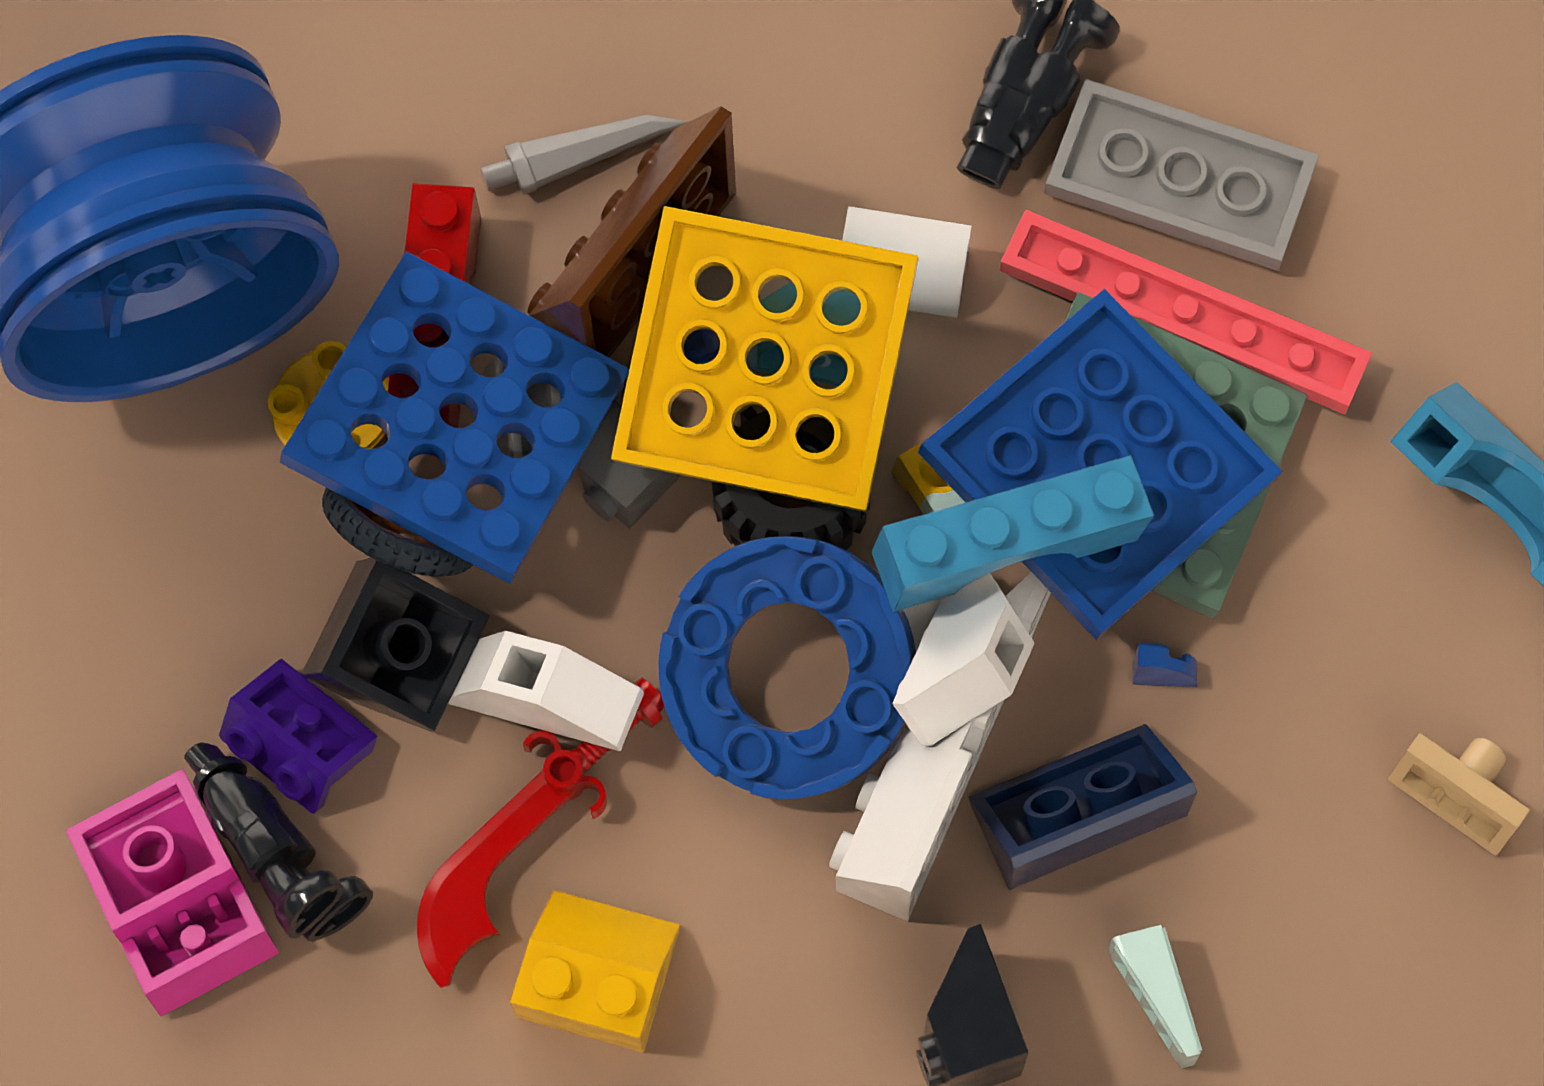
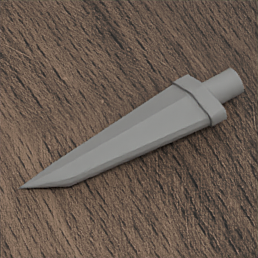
[480,115,687,195]

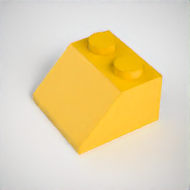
[510,890,680,1053]

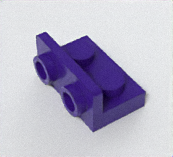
[219,658,378,814]

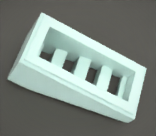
[1108,925,1202,1069]

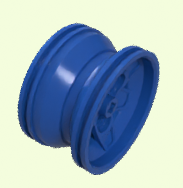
[0,35,339,402]

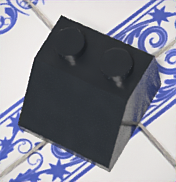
[301,558,490,731]
[916,924,1029,1086]

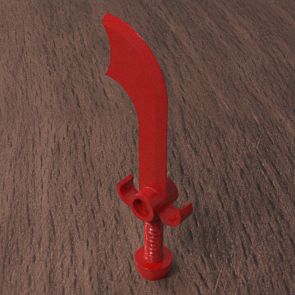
[417,677,665,989]

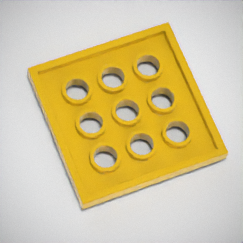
[611,206,919,512]

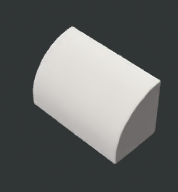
[842,206,972,318]

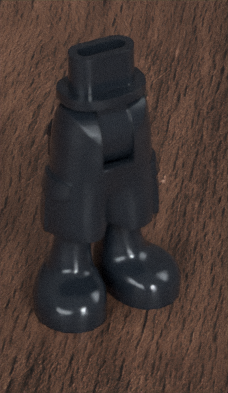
[957,0,1120,189]
[184,742,373,942]

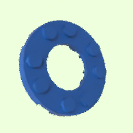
[658,536,916,799]

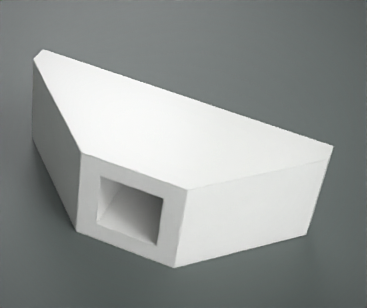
[892,573,1035,745]
[448,631,644,751]

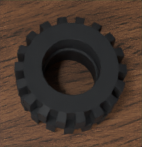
[712,406,871,550]

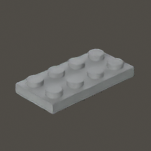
[1044,79,1319,271]

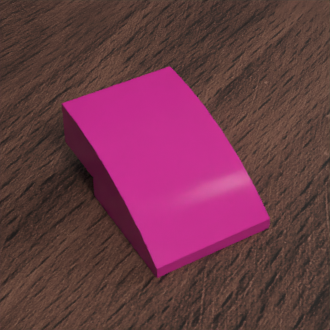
[65,769,279,1017]

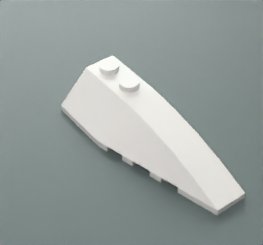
[829,572,1052,922]

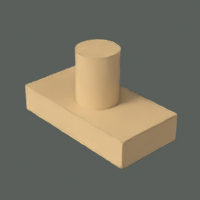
[1387,733,1530,856]

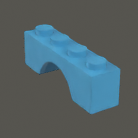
[1390,382,1544,587]
[871,455,1154,612]

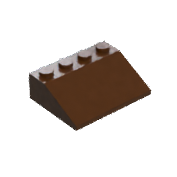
[527,106,736,358]

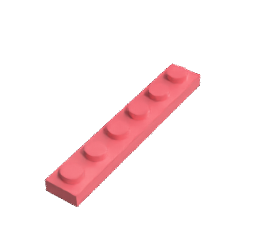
[1000,210,1372,415]

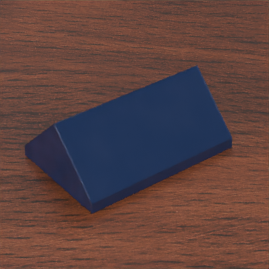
[968,724,1197,890]

